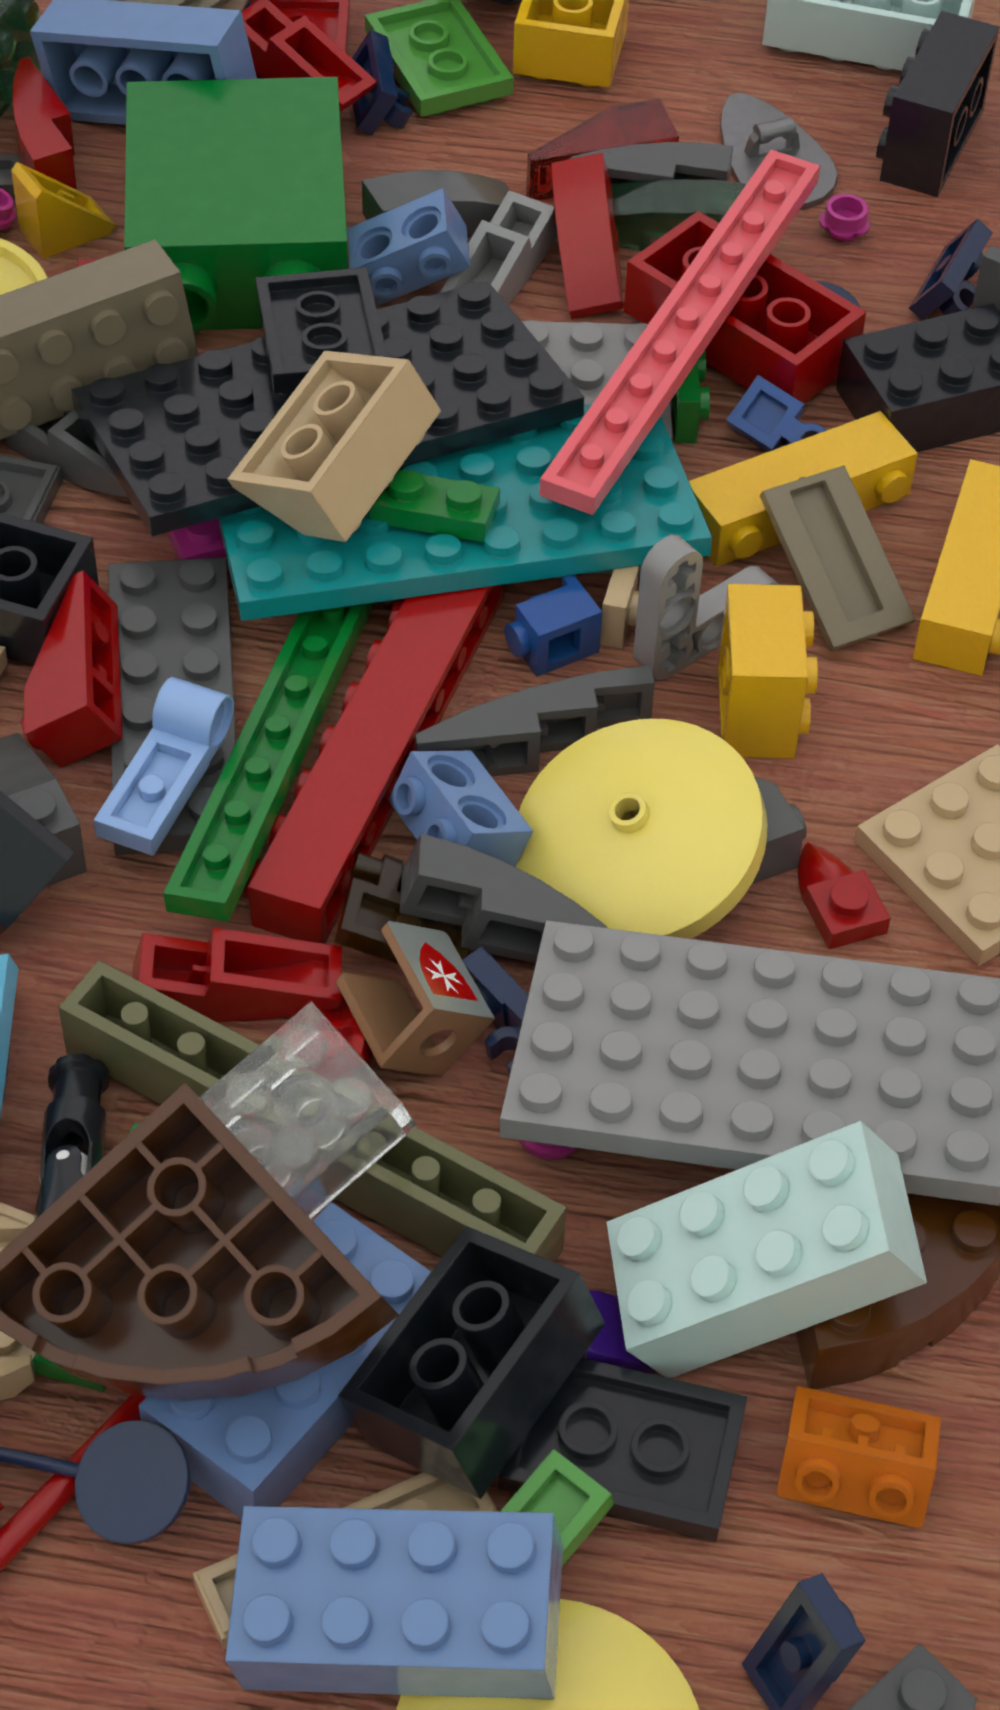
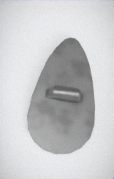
[720,93,838,210]

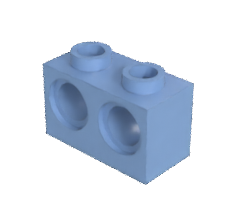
[347,188,471,306]
[388,750,533,867]

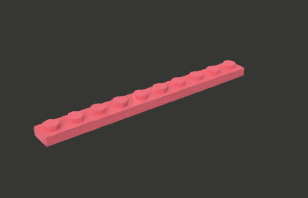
[539,150,820,515]

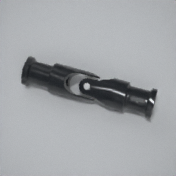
[34,1053,109,1221]

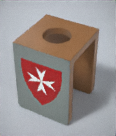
[336,921,495,1076]

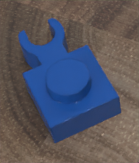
[726,375,826,452]

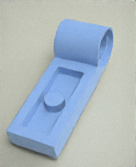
[93,677,234,856]

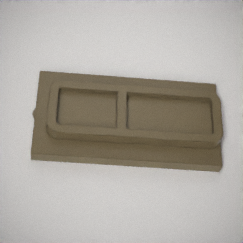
[759,465,915,652]

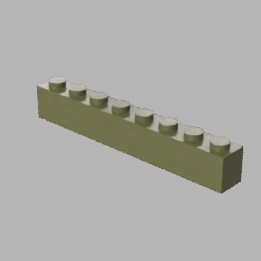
[58,960,567,1263]

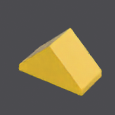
[11,162,116,259]

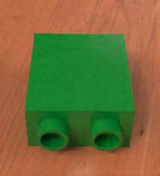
[124,77,348,333]

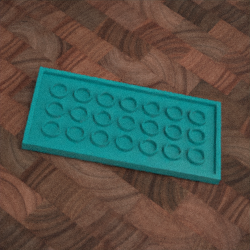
[217,404,712,621]

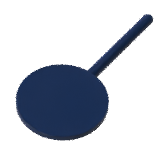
[0,1421,191,1544]

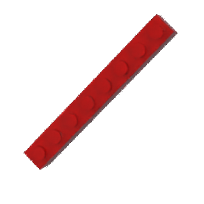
[243,585,504,944]

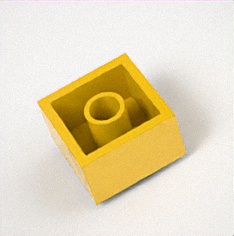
[513,0,629,88]
[717,584,818,759]

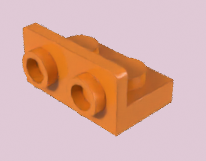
[777,1385,941,1528]

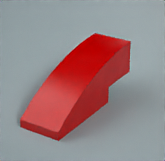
[242,0,377,112]
[12,57,77,190]
[551,152,623,319]
[132,927,342,1022]

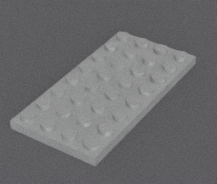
[500,920,1000,1206]

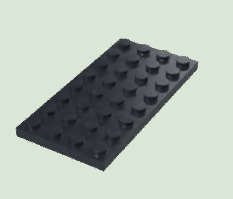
[71,281,584,536]

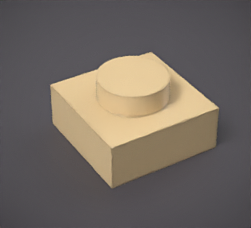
[600,566,639,649]

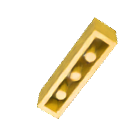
[689,411,918,567]
[913,459,1000,676]

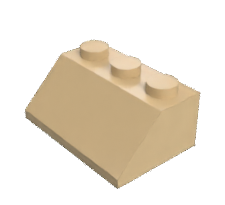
[227,351,441,542]

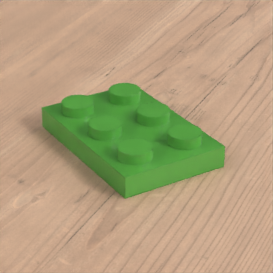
[365,0,514,117]

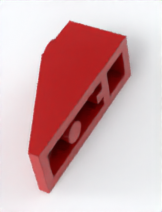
[21,570,122,768]

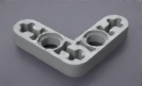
[633,535,779,680]

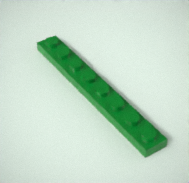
[163,602,375,922]

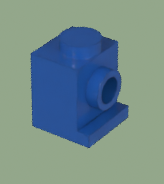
[504,575,602,677]

